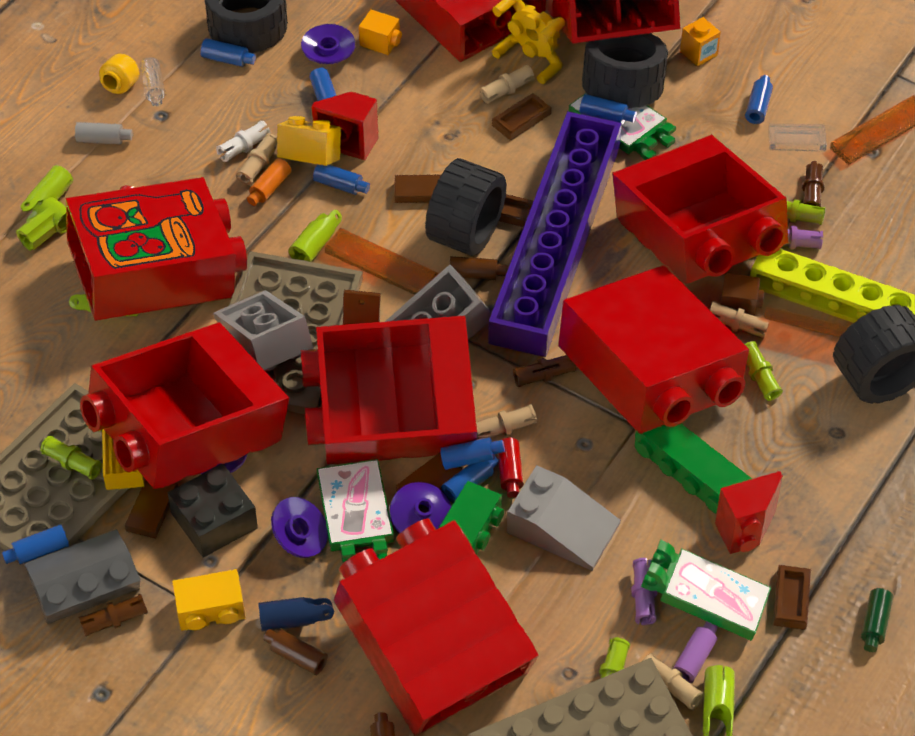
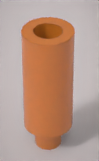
[247,158,292,206]

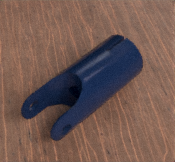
[258,597,334,632]

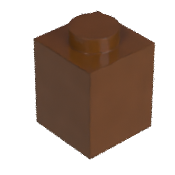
[721,273,765,316]

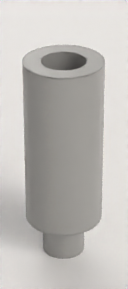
[75,122,133,144]

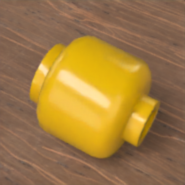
[99,54,140,94]

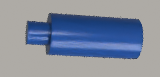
[201,38,256,67]
[309,68,337,101]
[745,75,773,124]
[580,94,637,124]
[313,164,370,195]
[440,437,505,470]
[441,457,499,503]
[2,524,69,565]

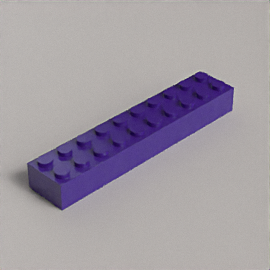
[488,111,622,357]

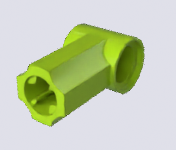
[16,197,66,251]

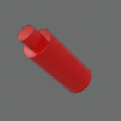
[498,437,524,498]

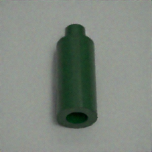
[861,588,894,652]

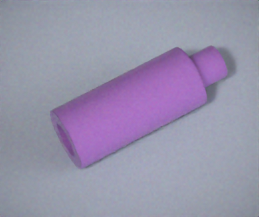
[672,621,718,683]

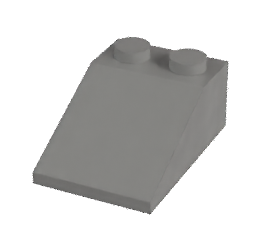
[385,265,492,338]
[213,290,313,371]
[507,465,621,571]

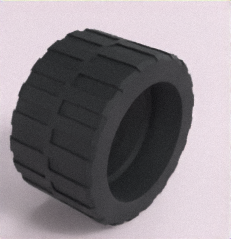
[205,0,288,53]
[582,33,668,108]
[425,158,507,256]
[833,305,915,404]

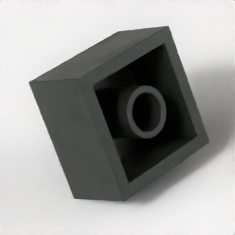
[168,464,258,558]

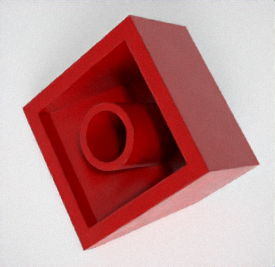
[311,91,379,161]
[715,471,783,554]

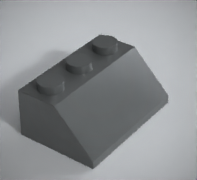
[24,529,141,624]

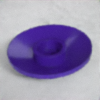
[301,24,355,64]
[390,482,451,534]
[271,497,328,558]

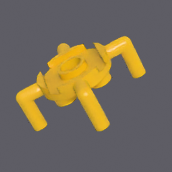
[491,0,565,84]

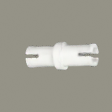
[216,121,271,162]

